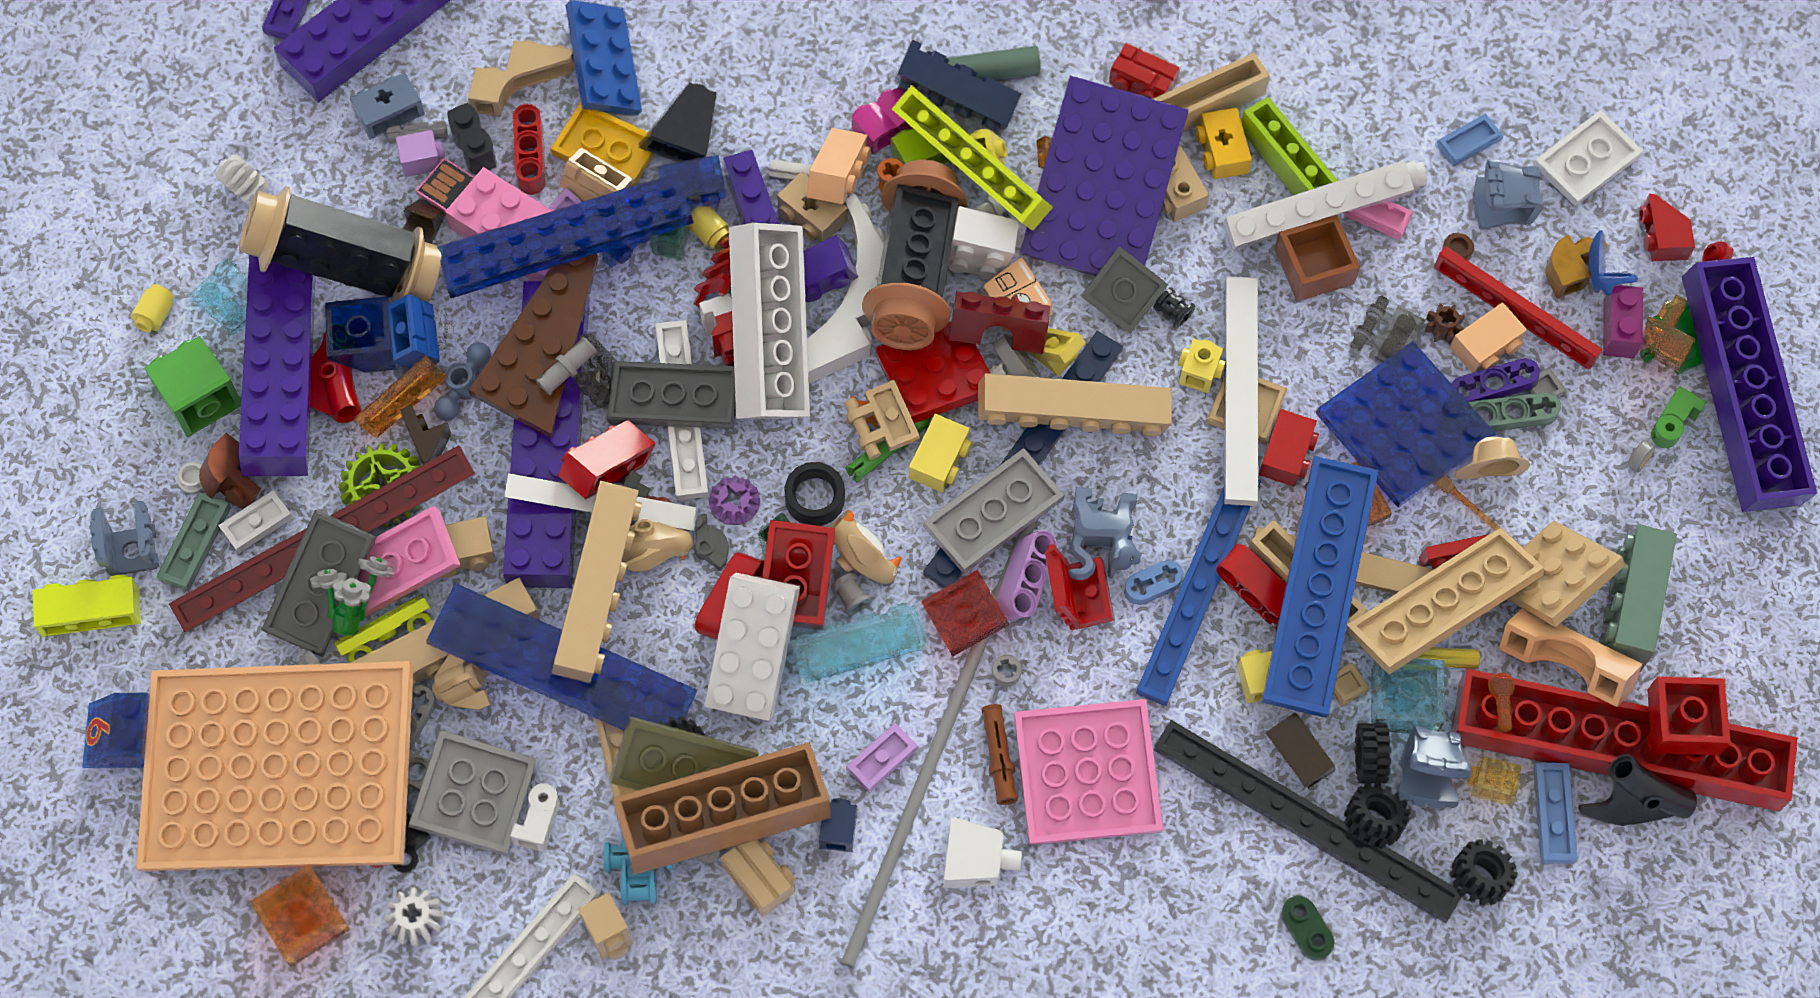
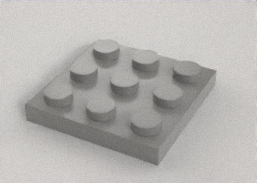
[409,730,537,856]

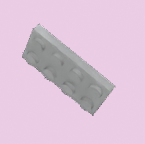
[923,448,1065,574]

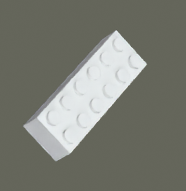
[729,223,810,419]

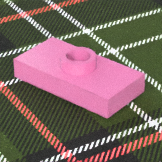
[1344,201,1414,241]

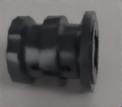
[1153,287,1196,329]

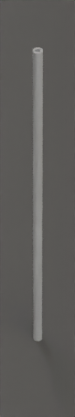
[841,519,1038,968]

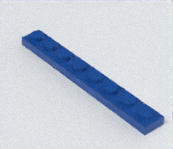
[1136,479,1261,706]

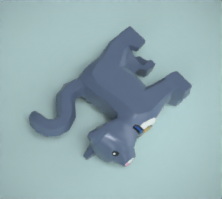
[1068,487,1142,580]

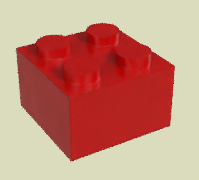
[1647,676,1730,755]

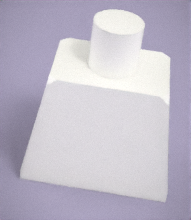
[943,817,1022,888]

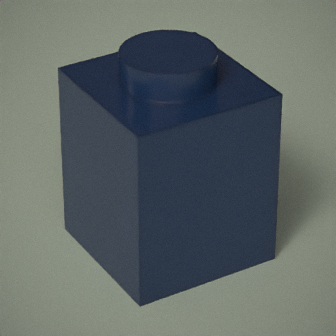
[819,798,857,852]

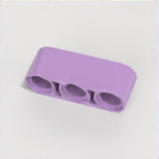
[995,530,1057,621]

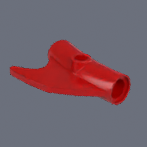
[311,331,362,423]

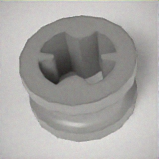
[992,655,1022,687]

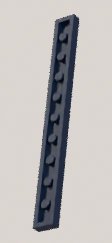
[923,331,1123,592]

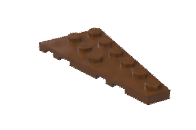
[469,241,598,438]

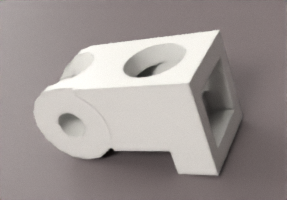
[510,783,560,853]

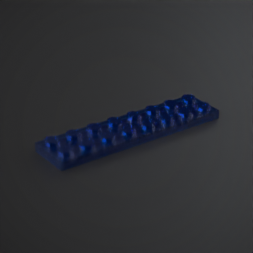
[437,173,694,299]
[426,583,698,731]

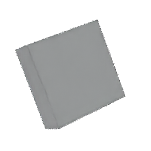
[1527,367,1568,409]

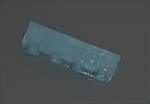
[789,603,928,685]

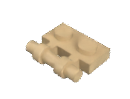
[844,380,920,460]

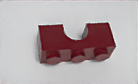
[949,292,1050,354]

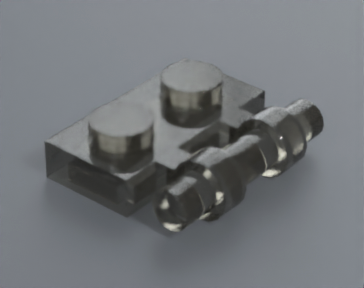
[1350,296,1426,372]
[575,334,617,410]

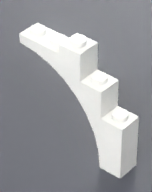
[807,195,885,384]

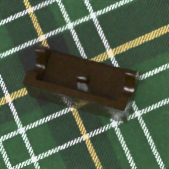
[1266,712,1335,789]

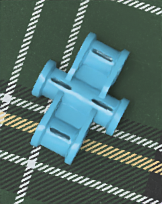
[603,835,673,905]

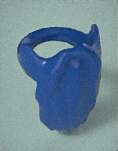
[1589,230,1638,296]

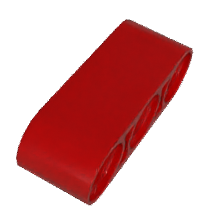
[513,104,546,195]
[1216,544,1286,630]
[695,552,764,640]

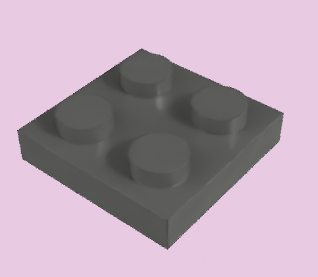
[1080,246,1169,334]

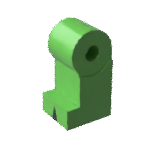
[1651,386,1707,448]

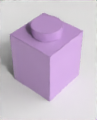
[396,130,445,177]

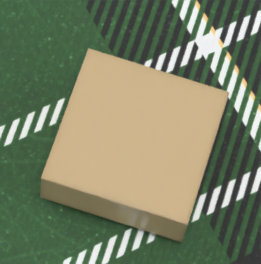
[1333,662,1370,707]

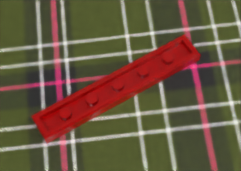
[1434,246,1603,369]

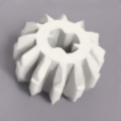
[215,155,269,205]
[384,887,444,947]

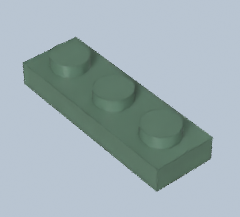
[156,492,231,592]

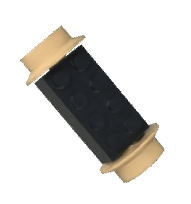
[239,186,443,302]

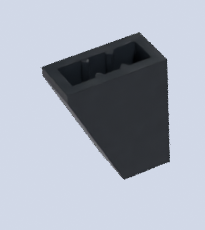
[638,82,717,167]

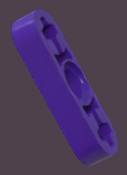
[1450,358,1540,404]

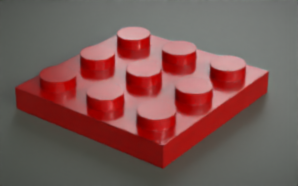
[874,321,991,423]

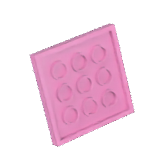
[1014,699,1163,845]

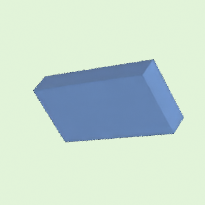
[1435,113,1504,167]

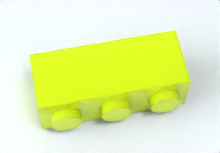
[32,575,141,637]

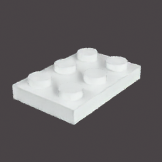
[1533,110,1643,207]

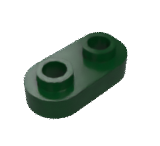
[1281,896,1335,961]

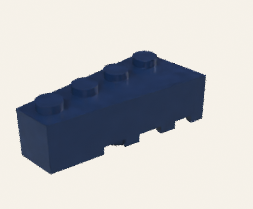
[893,39,1022,132]

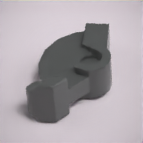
[694,513,729,571]

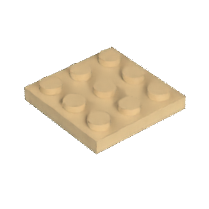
[1507,521,1626,627]

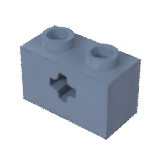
[350,73,425,140]

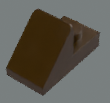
[403,198,446,244]
[400,405,451,464]

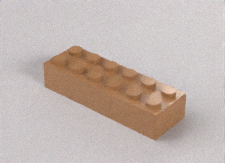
[613,742,830,875]

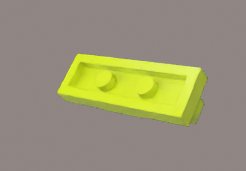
[333,594,432,663]

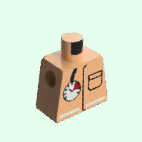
[982,258,1052,332]

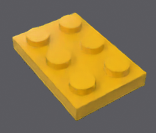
[550,102,655,192]

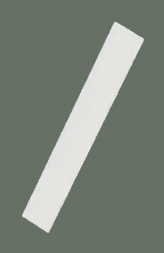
[504,473,696,531]

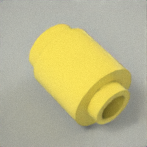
[687,205,730,251]
[130,284,174,333]

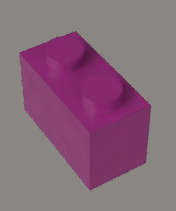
[1603,285,1643,359]

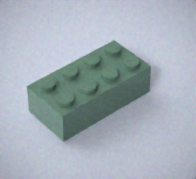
[1599,524,1677,672]

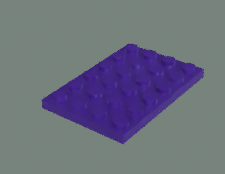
[1019,75,1189,276]

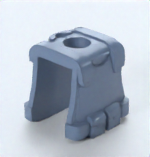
[1473,159,1543,230]
[90,501,159,576]
[1398,725,1472,809]

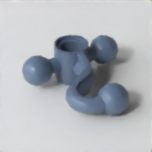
[396,342,491,421]

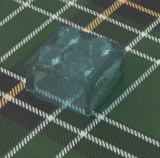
[1371,658,1444,734]

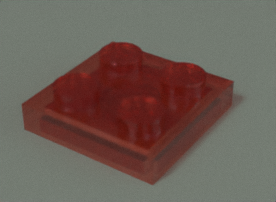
[921,570,1010,657]

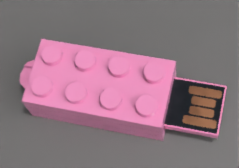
[416,158,585,281]

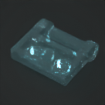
[188,258,248,336]

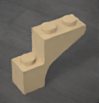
[468,40,575,117]

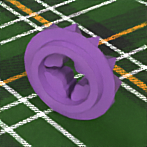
[708,475,760,525]

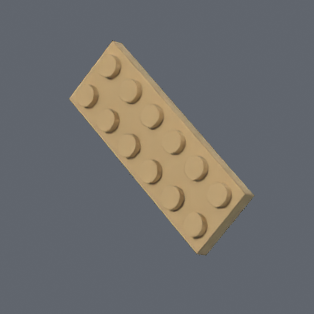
[1347,527,1544,675]

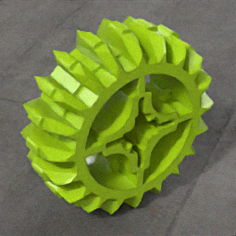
[338,442,420,529]

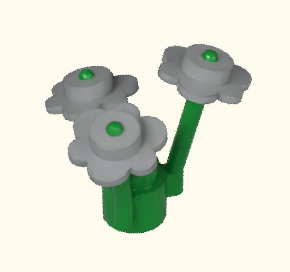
[310,557,394,636]

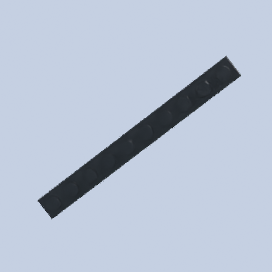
[1153,720,1462,924]

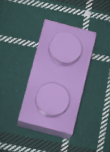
[846,723,918,793]

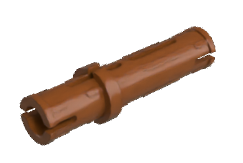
[981,704,1018,805]

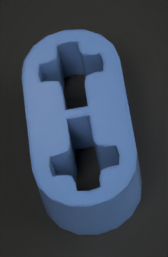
[1124,560,1183,605]

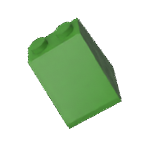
[144,336,241,438]

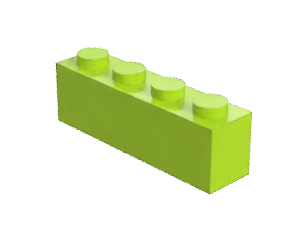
[1241,97,1338,195]

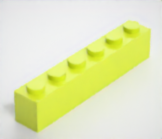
[892,85,1053,231]

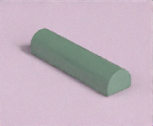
[947,46,1041,80]

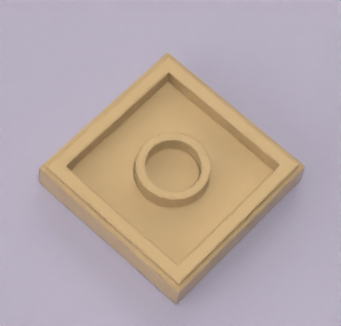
[1207,376,1288,445]

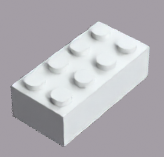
[704,573,800,721]

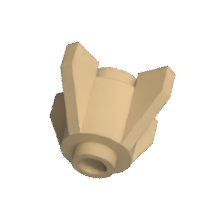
[432,644,492,710]

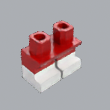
[699,293,734,366]

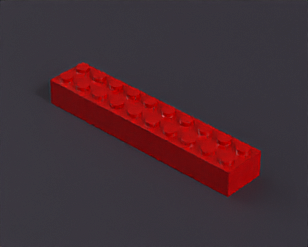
[1452,668,1798,812]

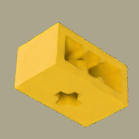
[1195,108,1252,180]

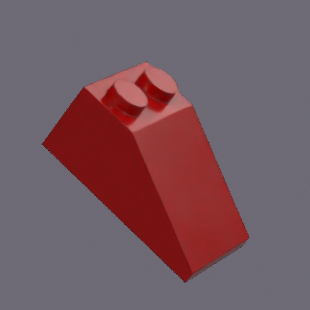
[762,520,835,630]

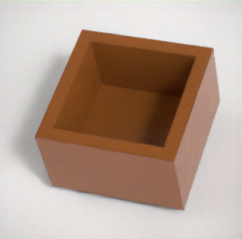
[1274,215,1360,302]

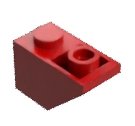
[1639,194,1695,262]

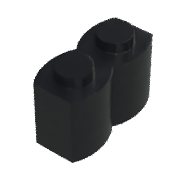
[447,103,497,175]

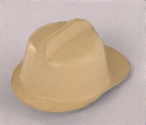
[1455,437,1530,480]

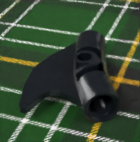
[1578,755,1697,826]

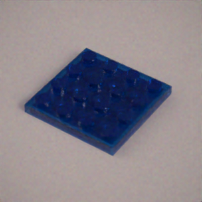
[1315,341,1496,508]

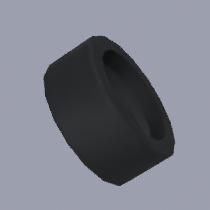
[784,462,845,526]

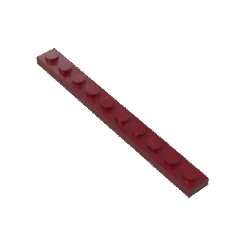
[169,445,476,632]

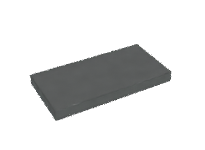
[607,361,736,429]
[261,510,377,657]

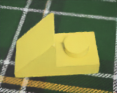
[1028,328,1086,377]

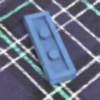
[1533,763,1578,864]

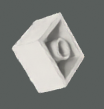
[948,206,1020,280]

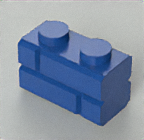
[387,294,440,372]

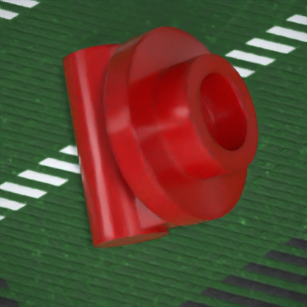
[1702,241,1734,262]

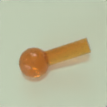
[1488,673,1515,732]

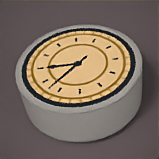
[1628,440,1656,472]

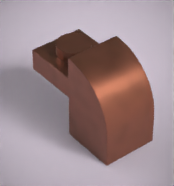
[199,432,262,510]

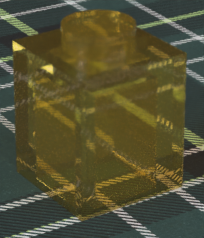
[1467,756,1522,805]

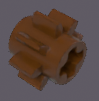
[1425,303,1465,344]

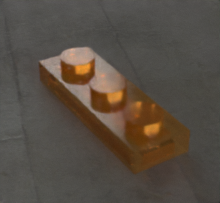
[354,356,448,438]

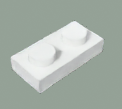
[218,490,293,554]

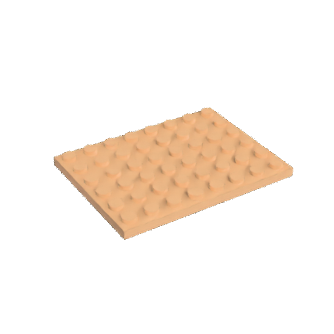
[136,661,414,871]

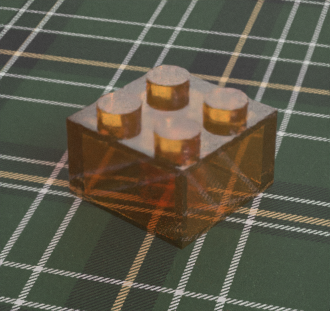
[249,864,351,967]

